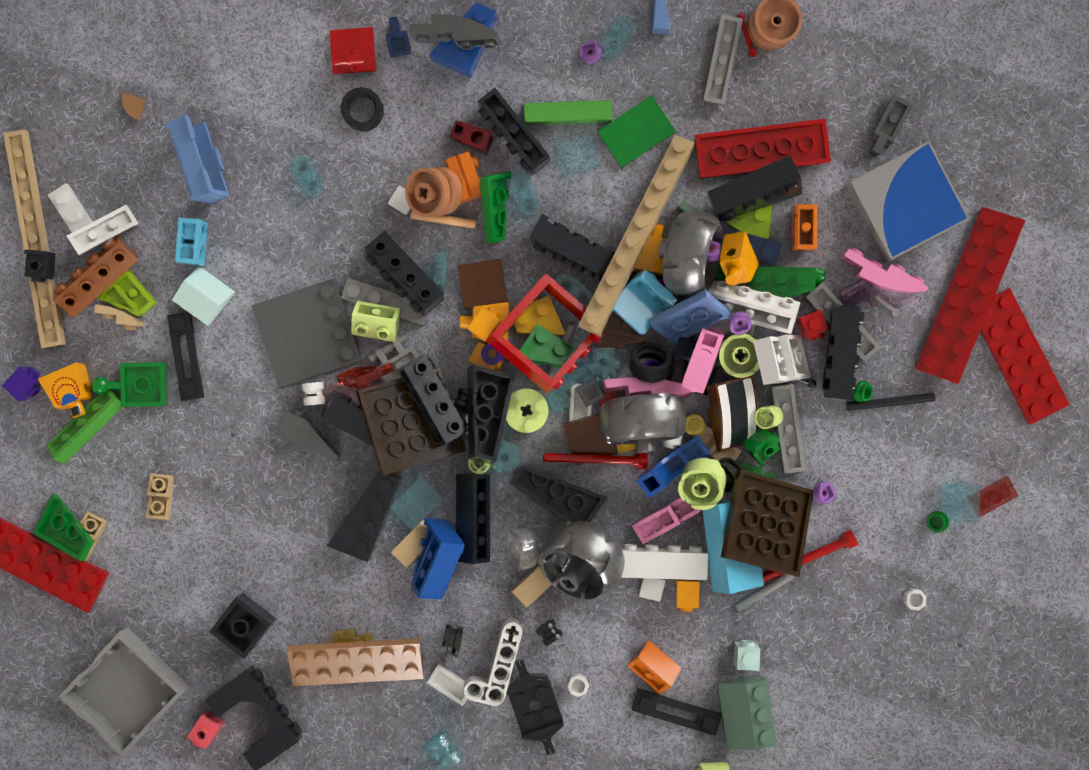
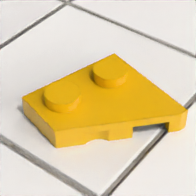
[509,295,566,335]

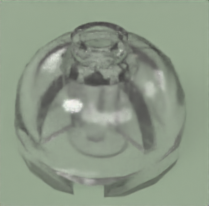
[506,527,543,572]

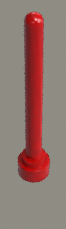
[542,453,648,470]
[762,529,858,582]

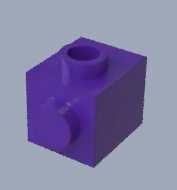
[2,366,41,401]

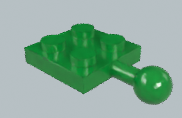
[91,362,167,407]

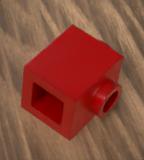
[796,309,829,341]

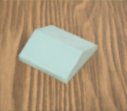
[172,266,235,326]

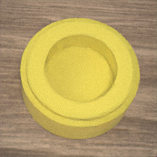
[685,414,707,437]

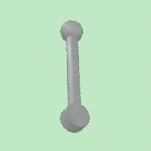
[863,284,900,317]

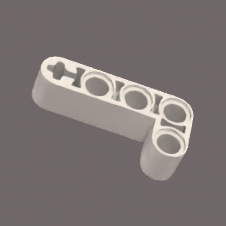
[464,618,522,706]

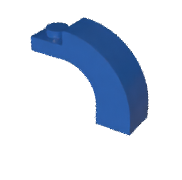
[636,435,710,498]

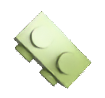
[351,301,400,342]

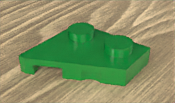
[519,324,574,368]

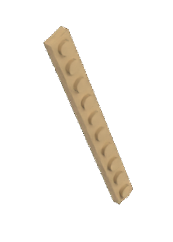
[3,129,66,348]
[579,135,695,336]

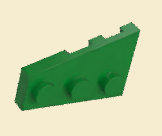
[480,171,512,243]
[748,266,817,298]
[33,494,94,561]

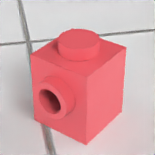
[187,710,225,749]

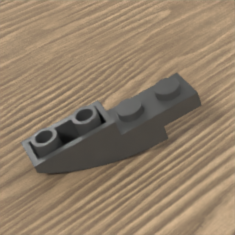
[409,14,502,50]

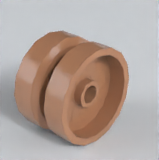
[747,0,802,51]
[405,167,462,217]

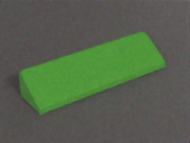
[524,100,612,126]
[46,390,123,464]

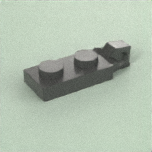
[869,95,913,157]

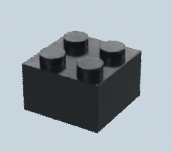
[209,593,277,659]

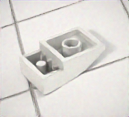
[753,334,811,385]

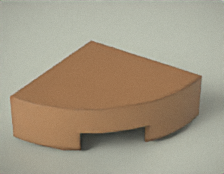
[122,93,146,121]

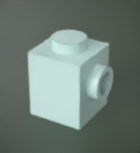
[733,640,760,671]

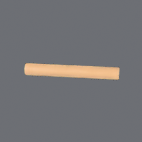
[411,211,477,229]

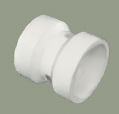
[302,382,326,406]

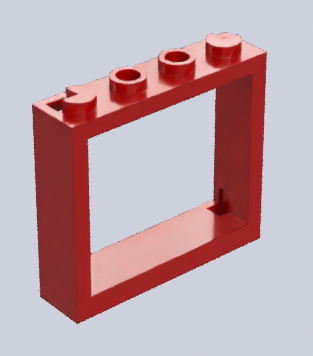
[486,273,606,394]

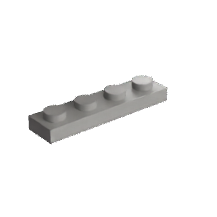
[702,14,743,106]
[341,278,428,325]
[805,282,882,362]
[770,384,806,474]

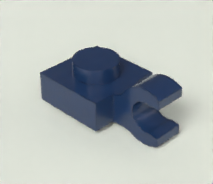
[385,16,412,58]

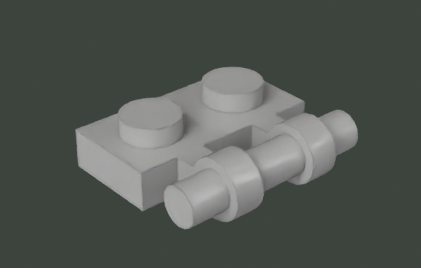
[368,333,419,383]

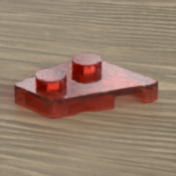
[336,362,394,390]

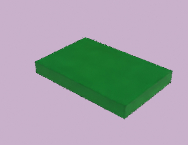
[597,95,676,169]

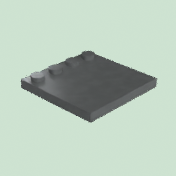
[252,278,363,388]

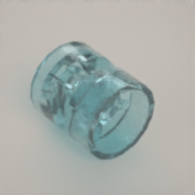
[423,729,464,770]

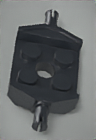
[506,659,564,755]

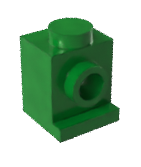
[743,429,781,467]

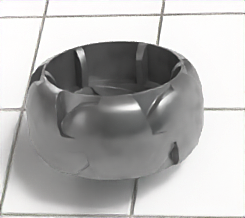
[659,211,723,297]
[599,393,686,453]
[539,520,625,601]

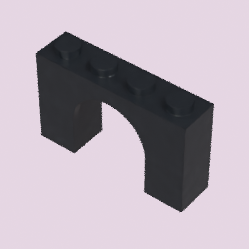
[205,665,302,770]

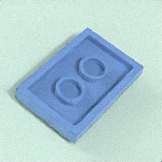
[649,290,730,345]

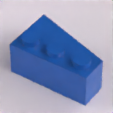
[429,3,497,78]
[411,518,465,599]

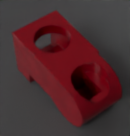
[449,121,494,155]

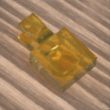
[333,628,374,643]

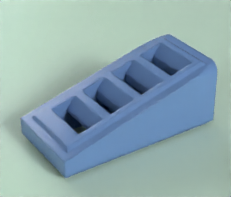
[651,0,670,35]

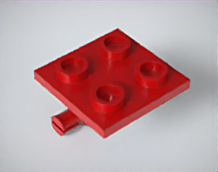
[329,27,377,75]

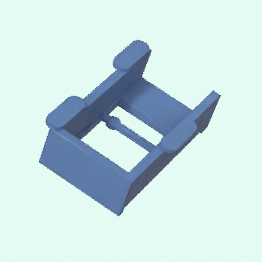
[165,115,230,203]

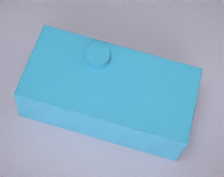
[703,499,764,594]

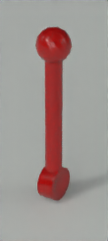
[737,13,757,57]

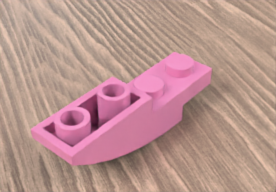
[840,248,929,293]
[681,326,726,394]

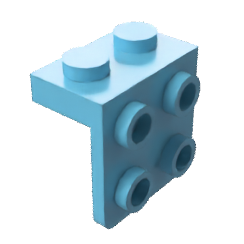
[613,270,677,335]

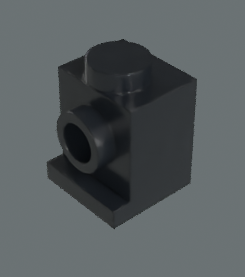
[24,249,56,283]

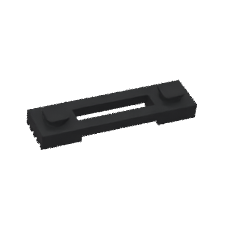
[167,312,205,401]
[632,688,721,736]

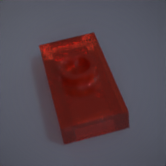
[967,476,1019,517]

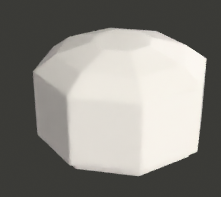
[903,588,927,611]
[567,673,589,697]

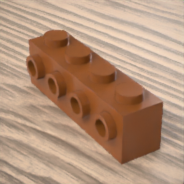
[53,236,139,318]

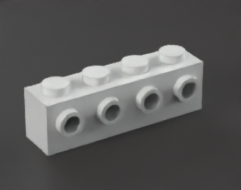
[709,280,800,334]
[621,544,708,580]

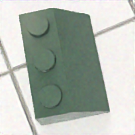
[717,675,777,750]

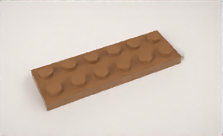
[287,638,424,686]

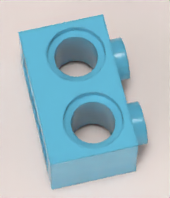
[175,218,208,266]

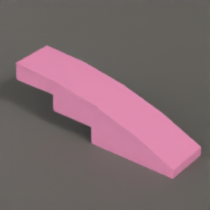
[602,377,695,398]
[632,496,701,544]

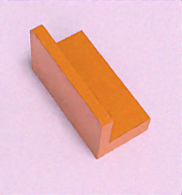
[627,641,681,694]

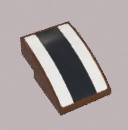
[706,375,758,452]

